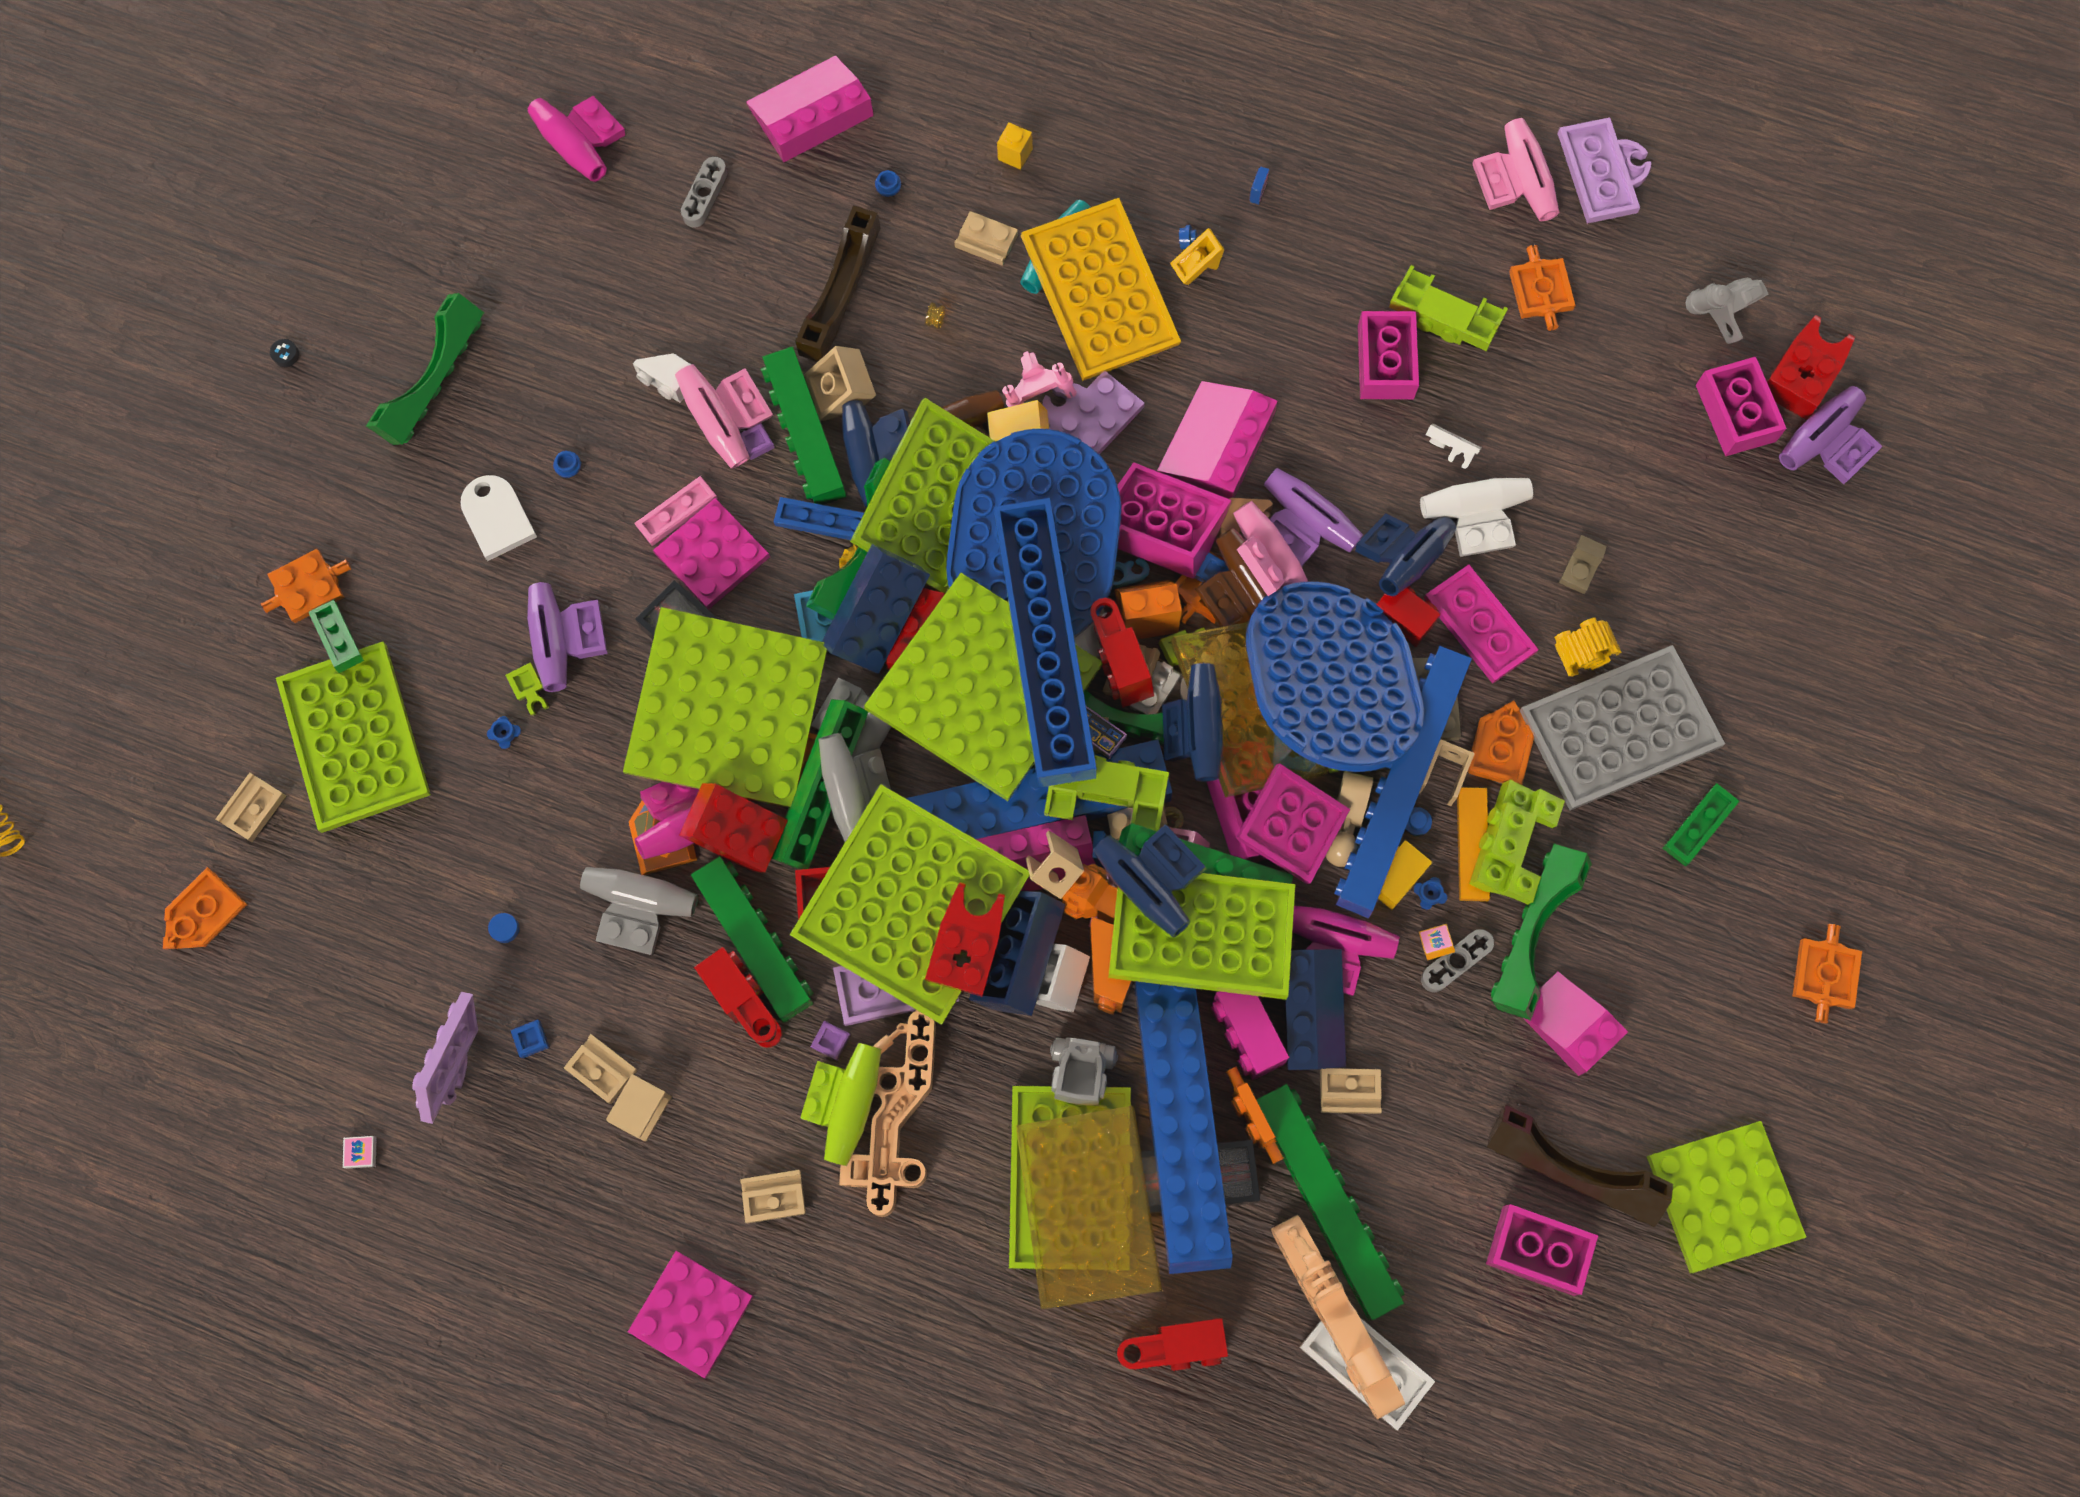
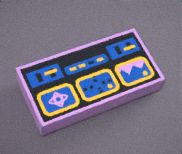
[1086,706,1127,759]

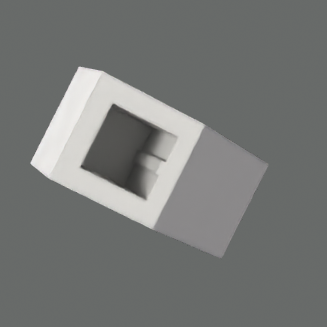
[633,353,691,403]

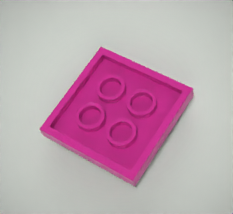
[653,498,770,610]
[1236,764,1350,884]
[628,1251,754,1378]

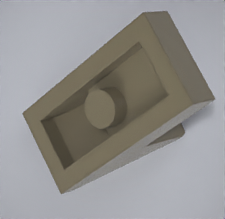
[1559,535,1607,594]

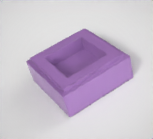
[740,423,774,460]
[810,1021,851,1061]

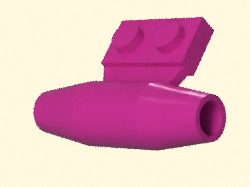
[528,96,625,182]
[634,782,699,859]
[1292,906,1399,996]

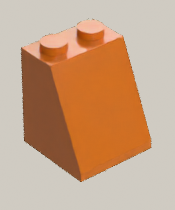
[1114,580,1182,640]
[1090,917,1133,1014]

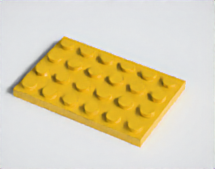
[1021,198,1181,381]

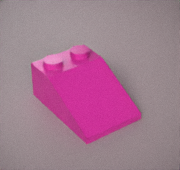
[1523,972,1628,1076]

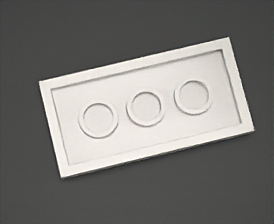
[1299,1318,1435,1430]

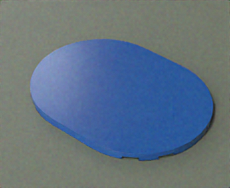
[946,429,1122,638]
[1246,582,1424,772]

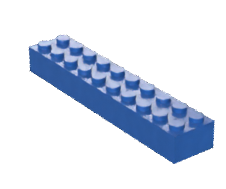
[994,498,1096,788]
[905,740,1172,839]
[1135,981,1233,1274]

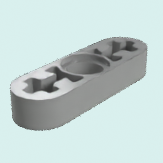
[681,157,727,227]
[1421,929,1494,993]

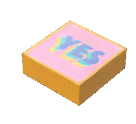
[1419,924,1455,960]

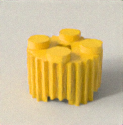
[1554,618,1622,677]

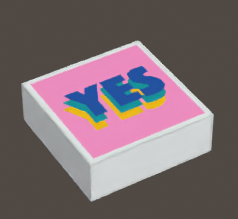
[343,1136,376,1169]

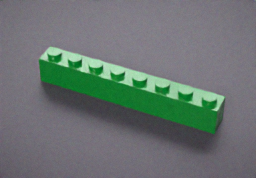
[1256,1084,1405,1321]

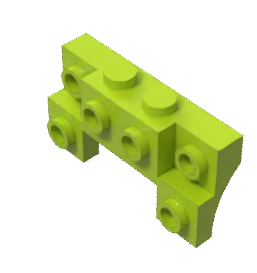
[1389,265,1508,351]
[1044,756,1169,831]
[1469,779,1565,905]

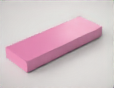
[635,476,718,546]

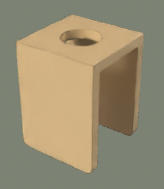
[1419,739,1475,806]
[1026,831,1084,899]
[606,1074,672,1141]

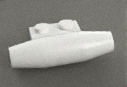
[1420,478,1533,557]

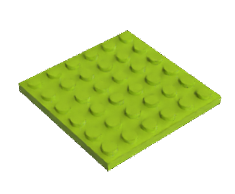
[864,573,1102,801]
[623,607,827,808]
[790,784,1030,1025]

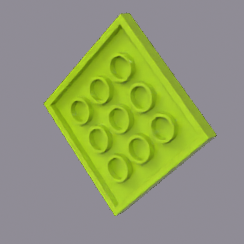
[1647,1121,1807,1273]

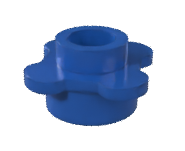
[487,716,521,749]
[1414,877,1447,910]

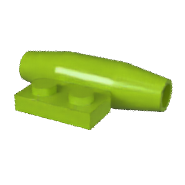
[800,1043,881,1166]

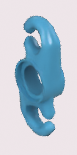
[1112,558,1150,589]

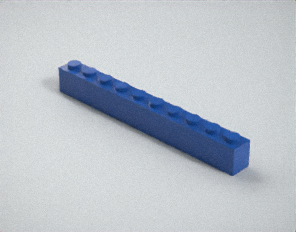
[1334,646,1472,918]

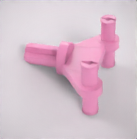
[1003,351,1077,407]

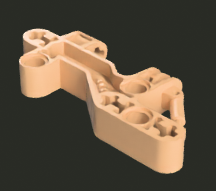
[839,1010,936,1217]
[1271,1215,1405,1420]

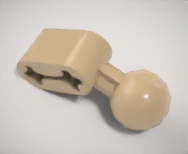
[1325,771,1373,867]

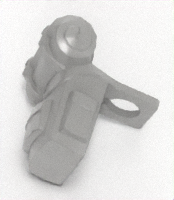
[1685,277,1769,344]
[1050,1037,1118,1105]

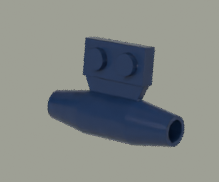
[842,400,910,508]
[1355,514,1456,596]
[1162,663,1223,781]
[1094,824,1206,938]

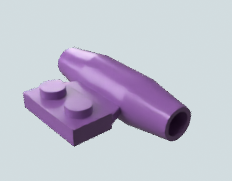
[1779,386,1883,484]
[1264,468,1364,567]
[527,582,608,692]

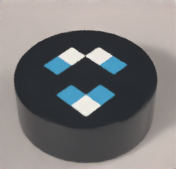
[270,339,299,367]

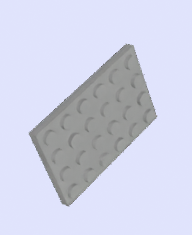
[1520,645,1725,811]

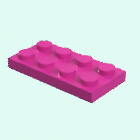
[1424,565,1539,684]

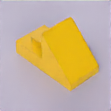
[1170,228,1224,285]

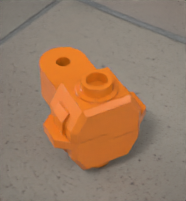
[1061,864,1117,925]

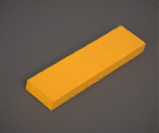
[1457,787,1490,902]

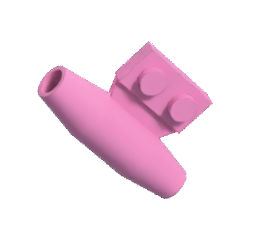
[1473,118,1559,221]
[675,364,773,469]
[1233,501,1308,596]

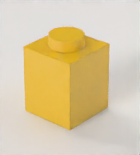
[997,123,1033,170]

